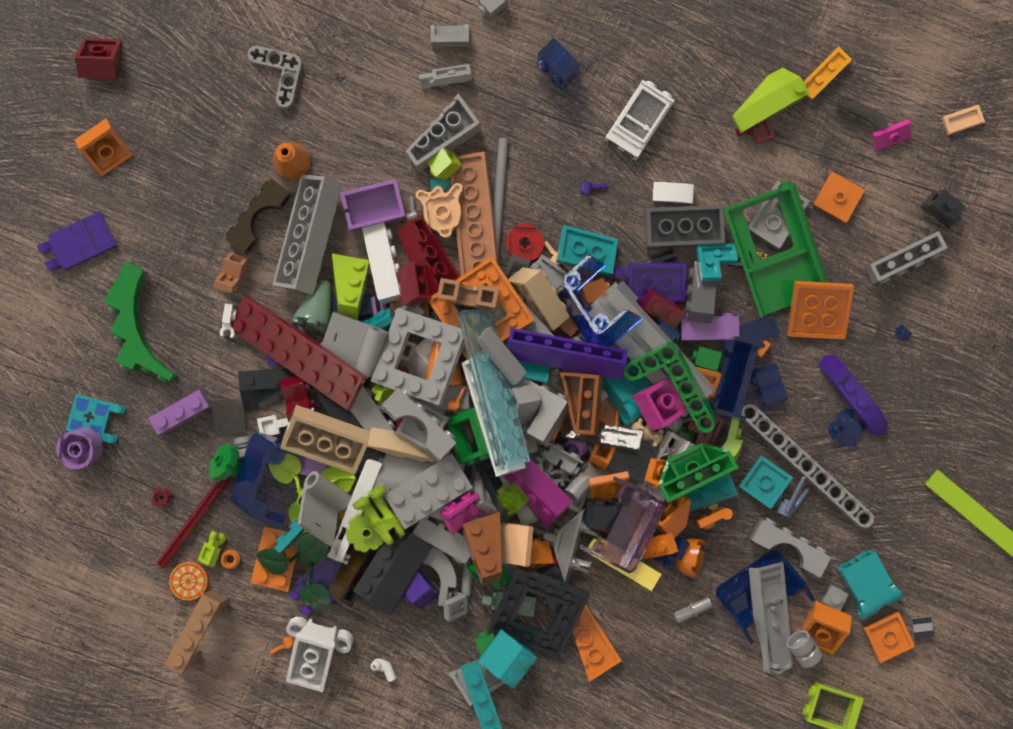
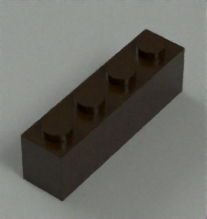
[328,530,384,607]

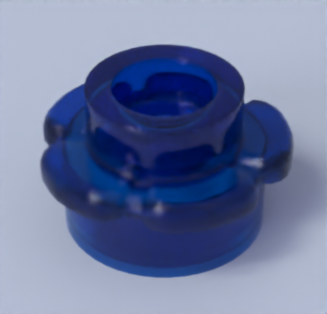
[895,324,913,341]

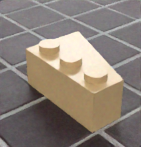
[508,268,570,331]

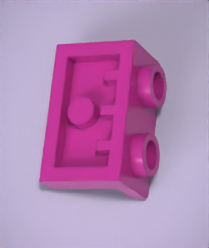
[440,491,484,534]

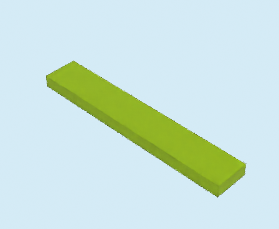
[924,470,1013,558]

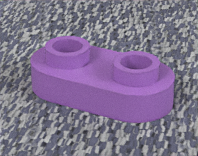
[561,436,588,457]

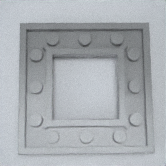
[371,308,468,406]

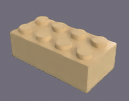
[281,405,370,474]

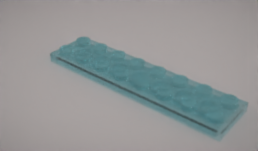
[457,309,530,467]

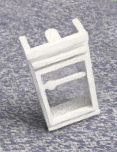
[604,80,675,161]

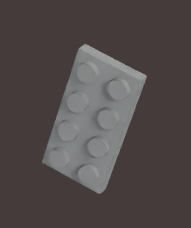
[384,454,473,529]

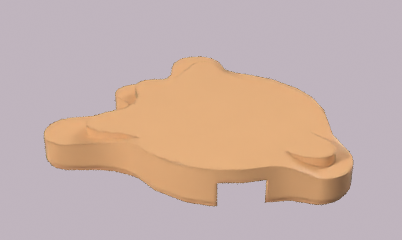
[415,183,463,238]

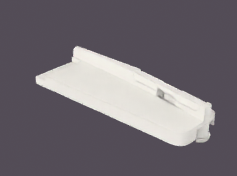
[328,458,384,564]

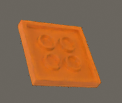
[787,281,854,340]

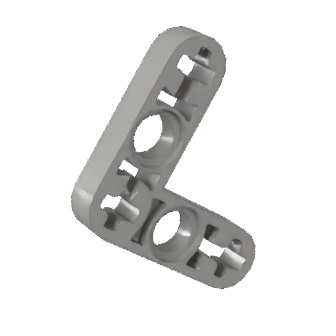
[247,46,302,109]

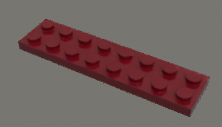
[231,295,367,410]

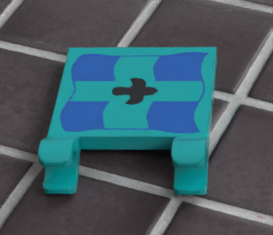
[66,394,126,443]

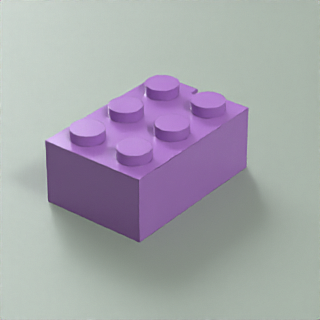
[340,179,407,233]

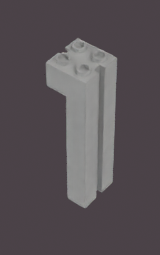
[588,281,715,417]

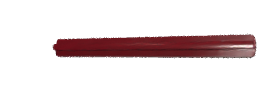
[156,476,232,568]

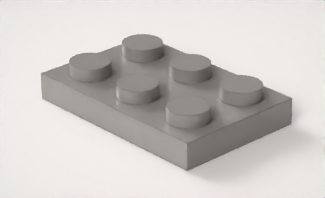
[748,180,810,249]

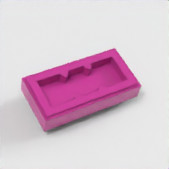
[873,119,912,151]

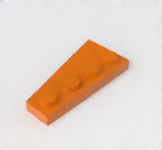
[572,605,622,682]

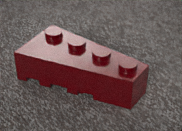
[397,215,461,297]

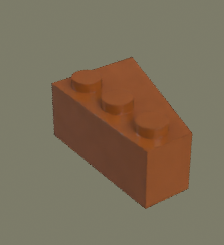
[560,372,603,436]
[462,512,502,585]

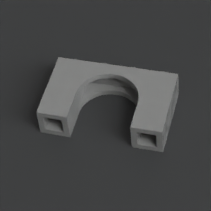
[497,373,569,447]

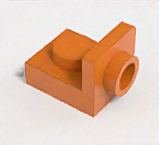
[645,458,666,489]

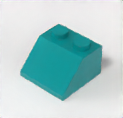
[478,629,538,689]

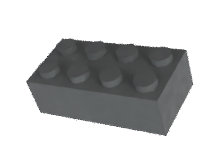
[644,205,725,249]

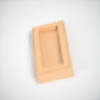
[941,105,985,135]

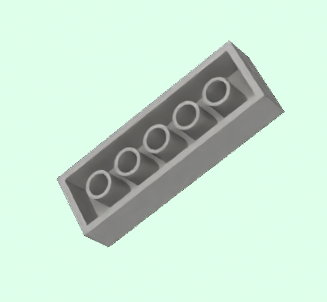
[272,175,342,295]

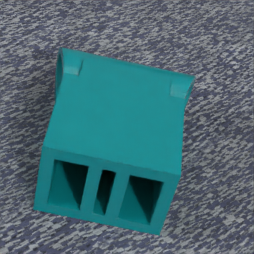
[602,356,652,426]
[836,549,905,621]

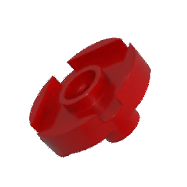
[506,224,544,262]

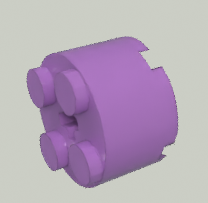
[56,427,103,469]

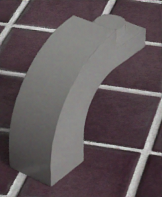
[423,544,457,606]

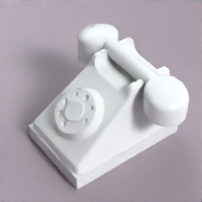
[286,617,353,692]

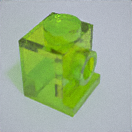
[496,482,530,516]

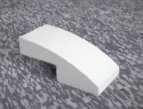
[653,182,695,204]

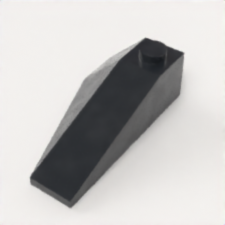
[238,368,314,411]

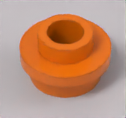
[220,550,240,569]

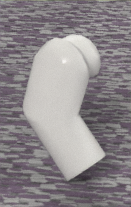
[371,658,397,682]

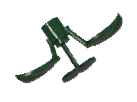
[256,533,331,610]

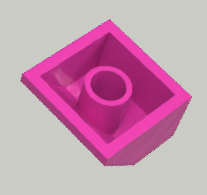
[632,376,688,431]

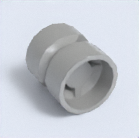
[787,630,822,668]

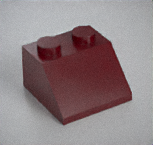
[75,38,122,80]

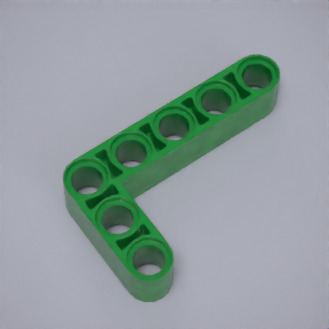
[624,341,716,433]

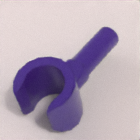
[580,182,607,195]

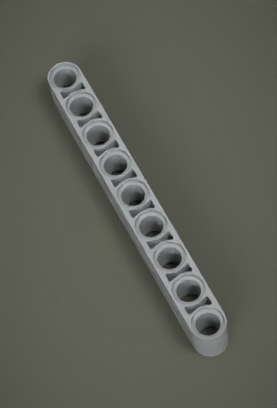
[739,405,874,528]

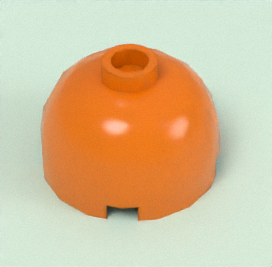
[672,538,705,578]

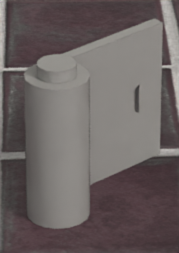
[322,312,388,379]
[298,471,351,547]

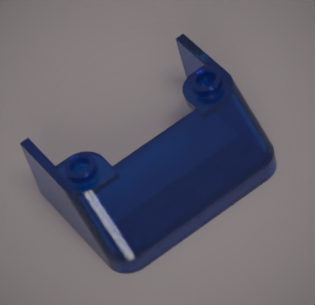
[562,255,642,347]
[709,336,765,421]
[231,433,306,527]
[716,550,815,644]

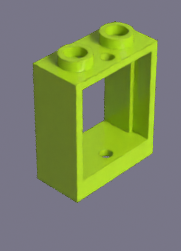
[803,681,864,729]

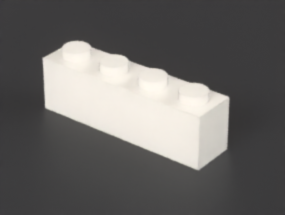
[362,223,401,305]

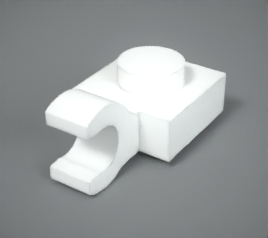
[220,303,237,338]
[257,415,289,438]

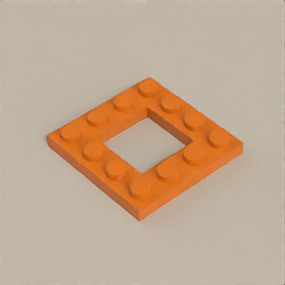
[428,256,535,360]

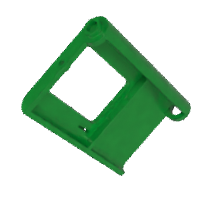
[723,181,828,318]

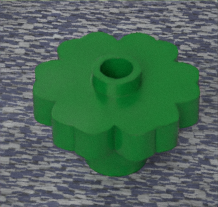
[208,443,244,482]

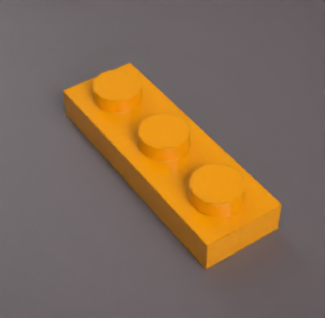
[804,46,852,101]

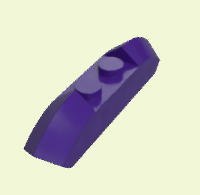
[819,354,888,435]

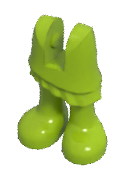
[352,484,405,545]

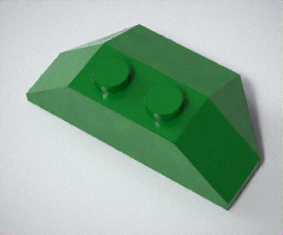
[658,443,738,503]

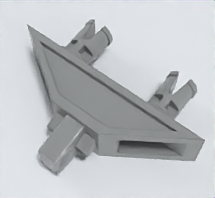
[542,508,600,582]

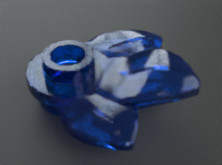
[828,409,865,447]

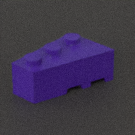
[403,570,439,609]

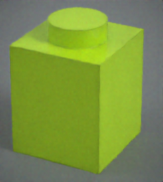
[427,148,462,180]

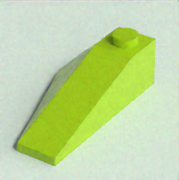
[732,68,810,133]

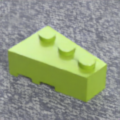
[332,254,370,320]

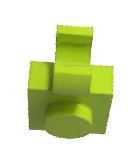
[198,531,226,567]

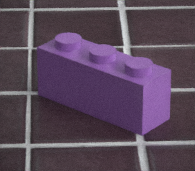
[679,313,740,342]
[148,390,213,435]

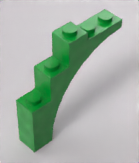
[104,262,177,383]

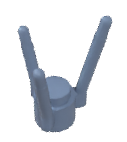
[775,477,809,518]

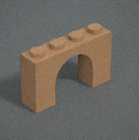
[164,590,229,674]

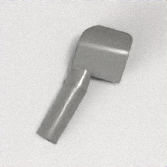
[406,196,417,221]

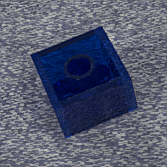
[537,38,581,90]

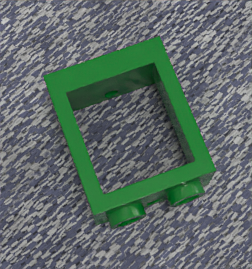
[447,408,490,466]

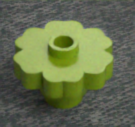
[346,512,383,552]

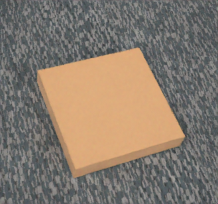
[500,522,533,566]

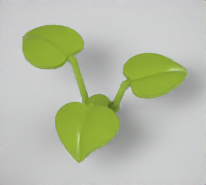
[268,453,356,534]

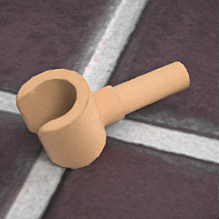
[544,241,560,266]

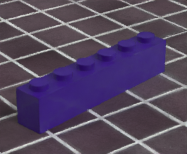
[507,328,627,380]

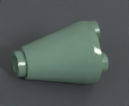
[292,280,332,335]

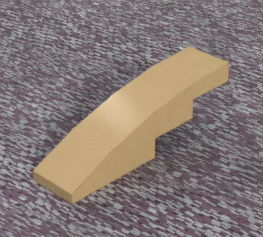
[367,428,450,464]

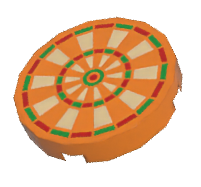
[169,562,209,601]

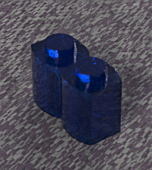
[750,363,788,407]

